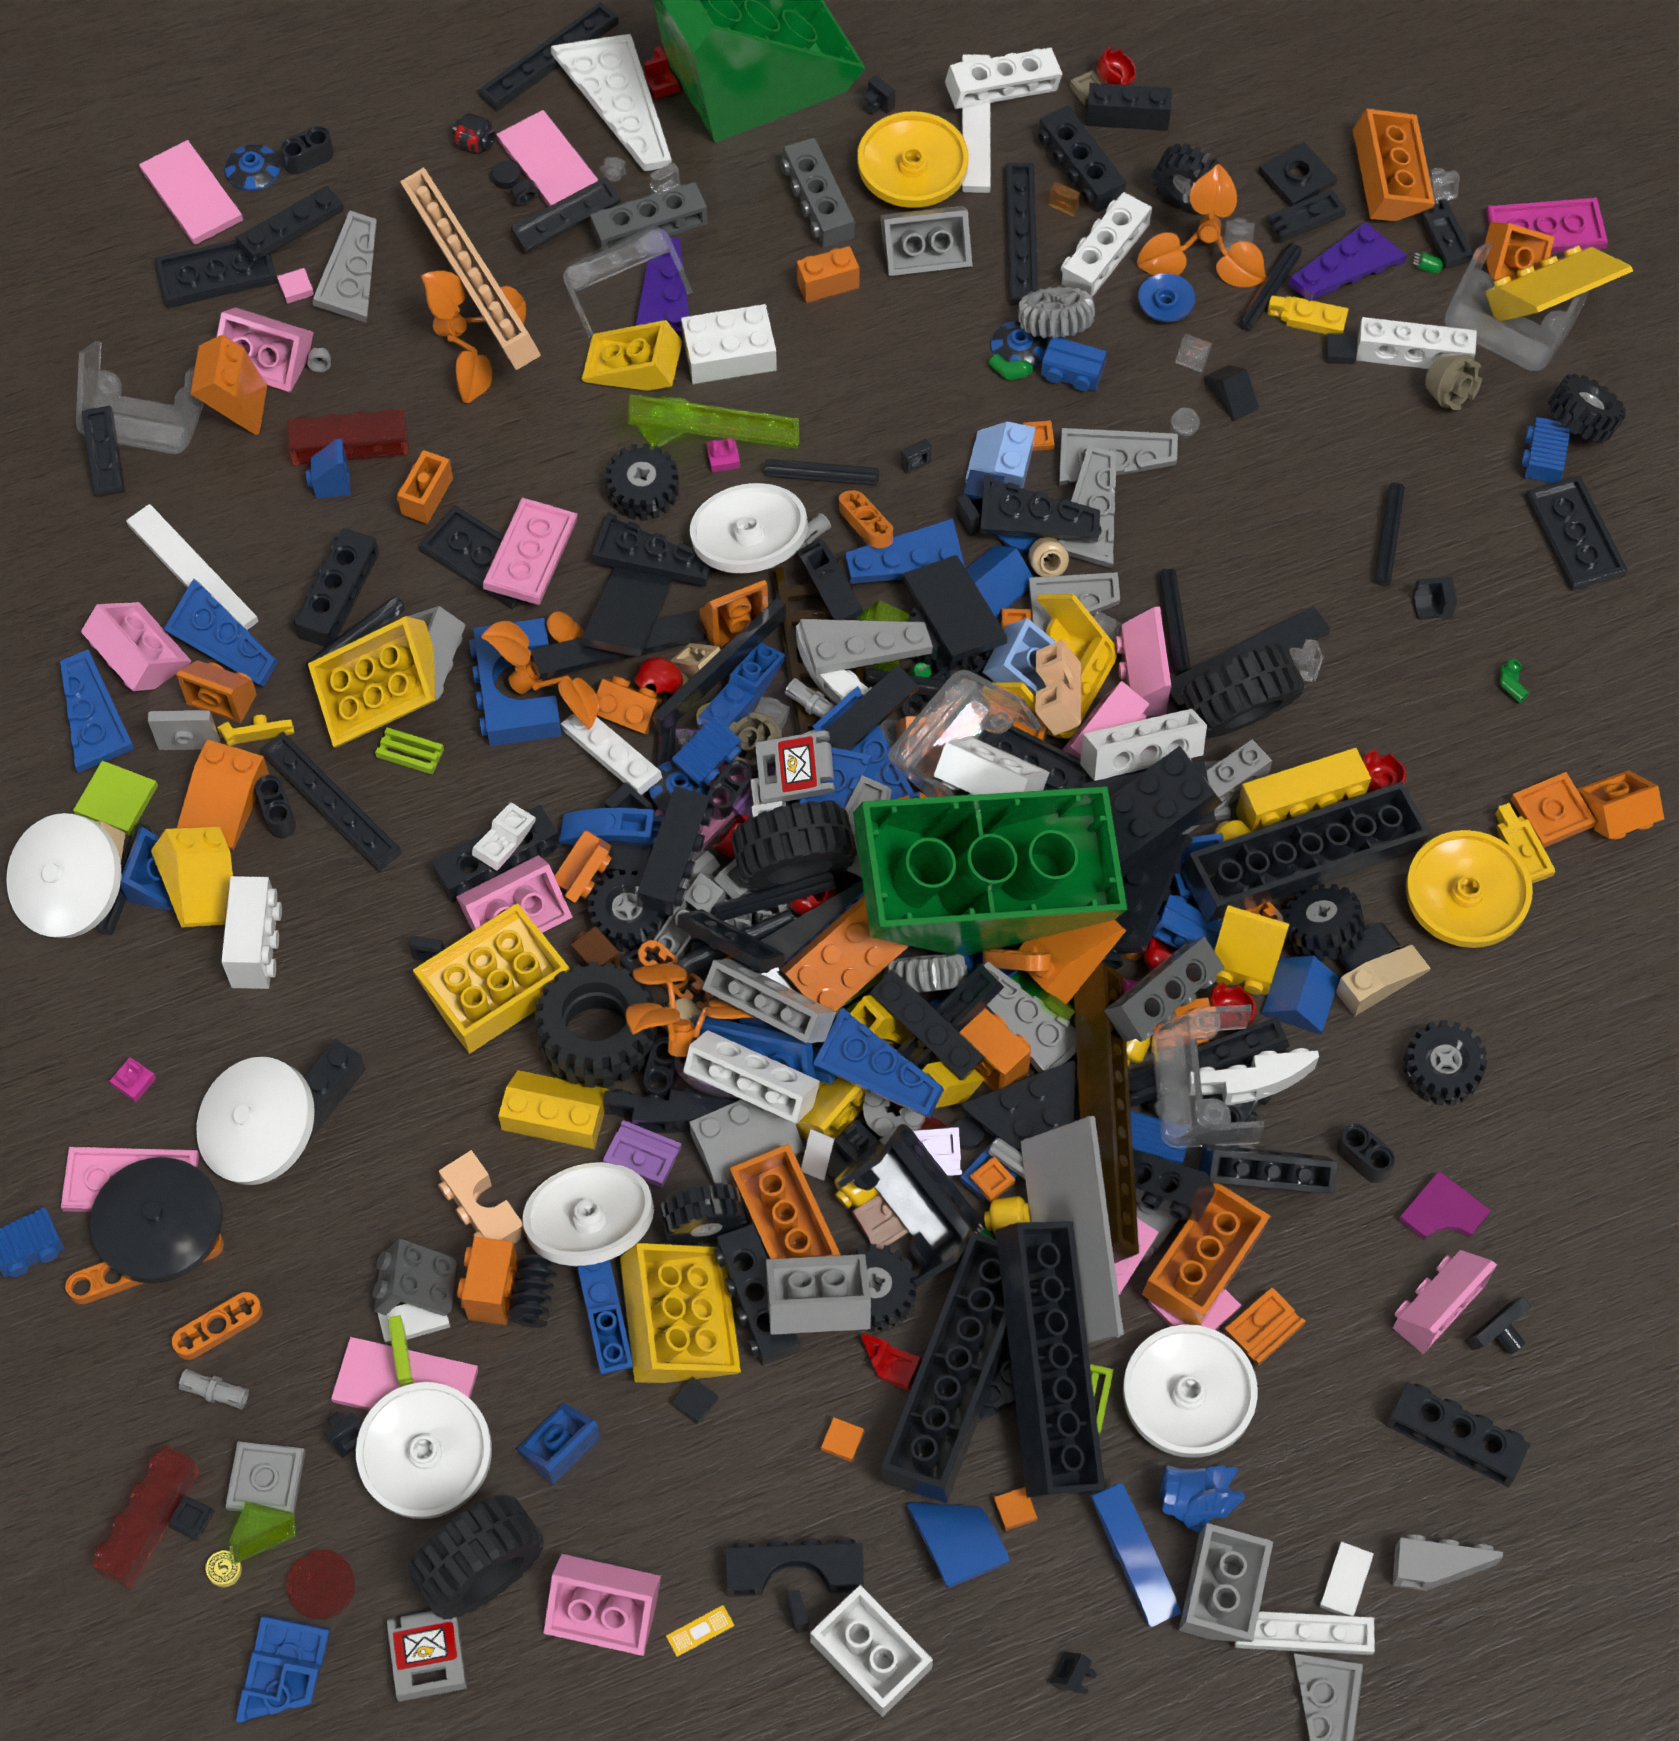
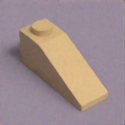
[1336,945,1431,1017]

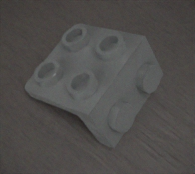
[373,1238,457,1316]

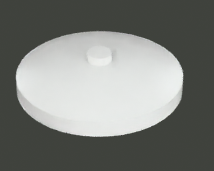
[690,483,808,573]
[6,813,121,938]
[196,1057,314,1185]
[523,1162,654,1266]
[1123,1325,1258,1458]
[356,1382,492,1519]

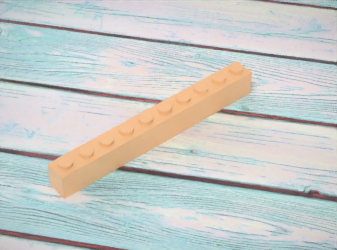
[400,168,541,370]

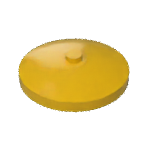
[858,111,969,208]
[1406,830,1533,948]

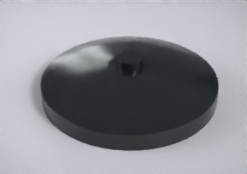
[90,1157,223,1283]

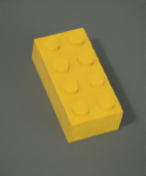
[1236,748,1371,832]

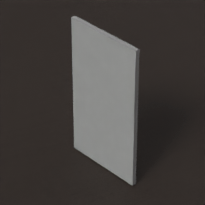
[1021,1116,1124,1344]

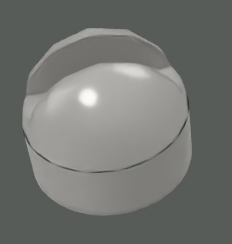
[308,347,331,372]

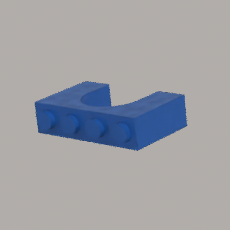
[469,618,562,746]

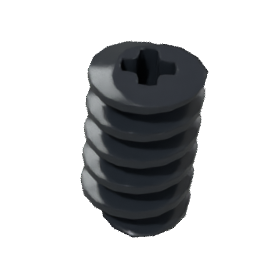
[507,1254,558,1328]

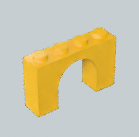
[850,995,985,1108]

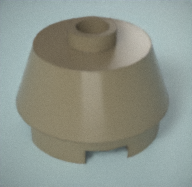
[1425,353,1482,410]
[729,713,782,771]

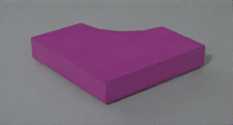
[1399,1171,1491,1241]

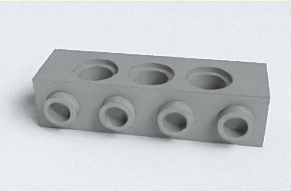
[1182,739,1272,834]
[703,959,836,1043]

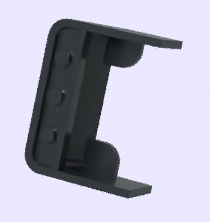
[837,1124,979,1286]

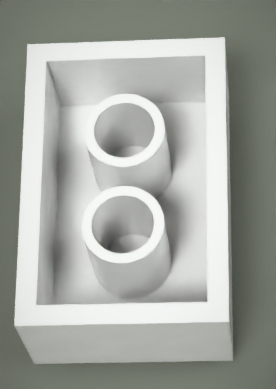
[681,304,777,384]
[934,736,1050,795]
[222,876,282,989]
[810,1585,933,1717]

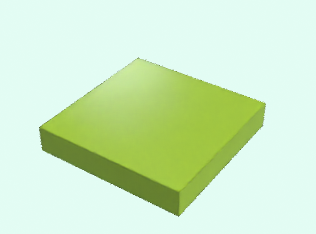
[73,761,158,836]

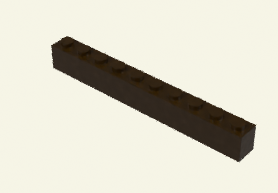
[1073,962,1139,1264]

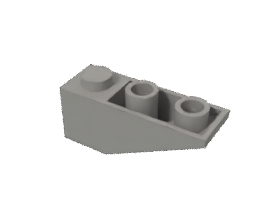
[653,873,729,963]
[1393,1535,1503,1591]

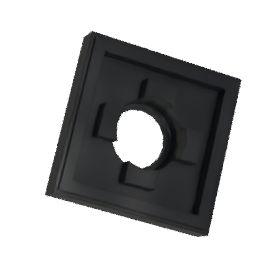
[1259,141,1337,206]

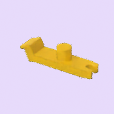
[217,715,294,746]

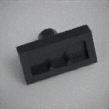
[1465,1296,1532,1355]

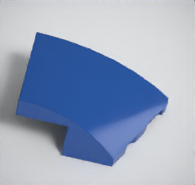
[907,1503,1010,1590]
[236,1614,331,1723]

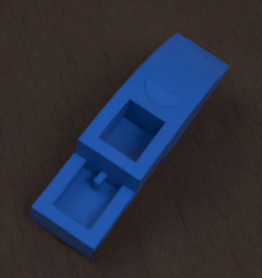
[697,643,786,728]
[559,808,664,846]
[577,1260,634,1375]

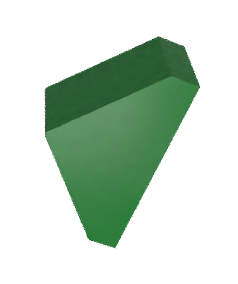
[652,0,866,142]
[853,787,1127,956]

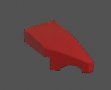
[644,46,680,100]
[862,1333,922,1391]

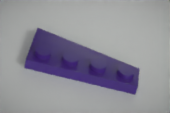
[1289,223,1407,301]
[636,237,689,337]

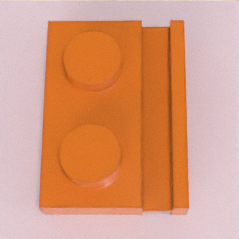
[1224,1287,1306,1367]

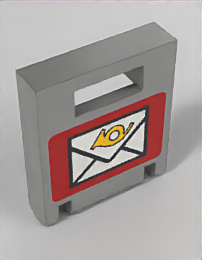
[755,731,835,804]
[387,1611,467,1702]

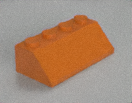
[1353,109,1435,222]

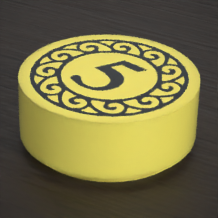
[206,1551,242,1587]

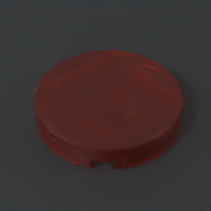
[286,1550,356,1620]

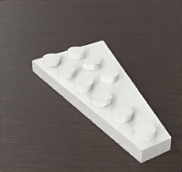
[551,34,672,171]

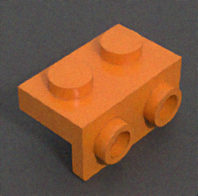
[597,675,662,734]
[554,830,612,903]

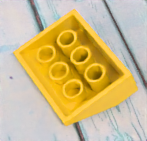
[1485,245,1633,323]
[308,616,435,748]
[413,903,571,1054]
[620,1243,741,1383]

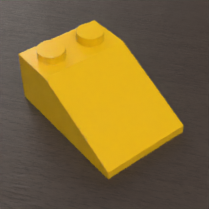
[582,320,682,391]
[151,827,233,927]
[1214,905,1289,996]

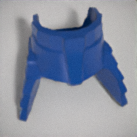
[1160,1465,1245,1532]

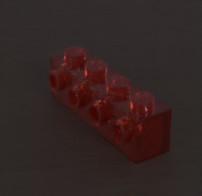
[288,409,409,465]
[93,1446,200,1590]

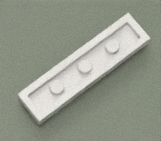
[561,713,662,795]
[1235,1612,1375,1655]

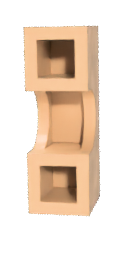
[1035,640,1081,736]
[438,1150,526,1244]

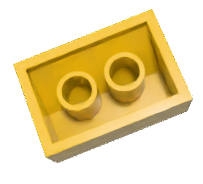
[498,1070,610,1149]
[795,1078,867,1141]

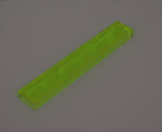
[628,394,799,448]

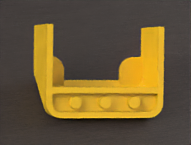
[985,593,1117,739]

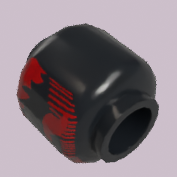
[452,113,495,154]

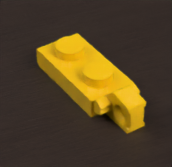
[1267,296,1349,334]
[1495,803,1556,884]

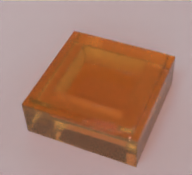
[1049,182,1080,217]

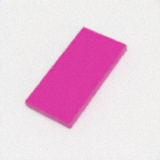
[1486,198,1608,253]

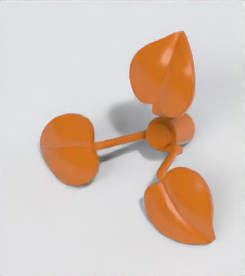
[1137,164,1266,287]
[421,271,526,403]
[481,612,599,730]
[626,963,757,1057]

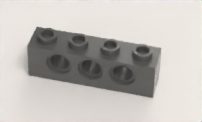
[781,137,855,248]
[590,182,708,257]
[1104,936,1225,1042]

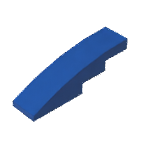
[1090,1482,1181,1627]

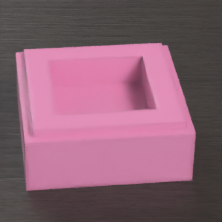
[277,268,314,304]

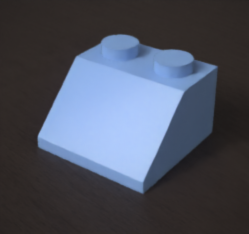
[965,422,1036,489]
[983,618,1055,697]

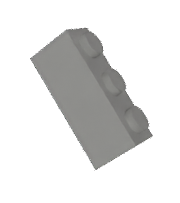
[880,206,972,276]
[407,606,466,701]
[689,1099,805,1186]
[766,1254,871,1335]
[1179,1523,1273,1642]

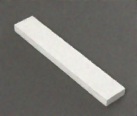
[962,55,990,193]
[126,504,258,630]

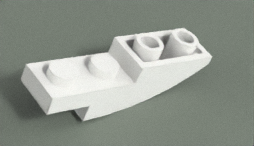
[796,623,872,705]
[1189,1048,1319,1106]

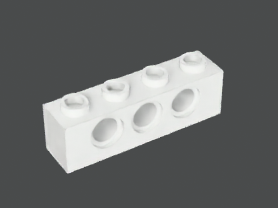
[945,48,1062,109]
[1061,192,1152,297]
[1356,317,1477,369]
[1080,709,1207,781]
[683,1030,820,1124]

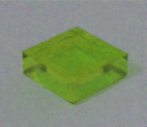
[1040,989,1075,1020]

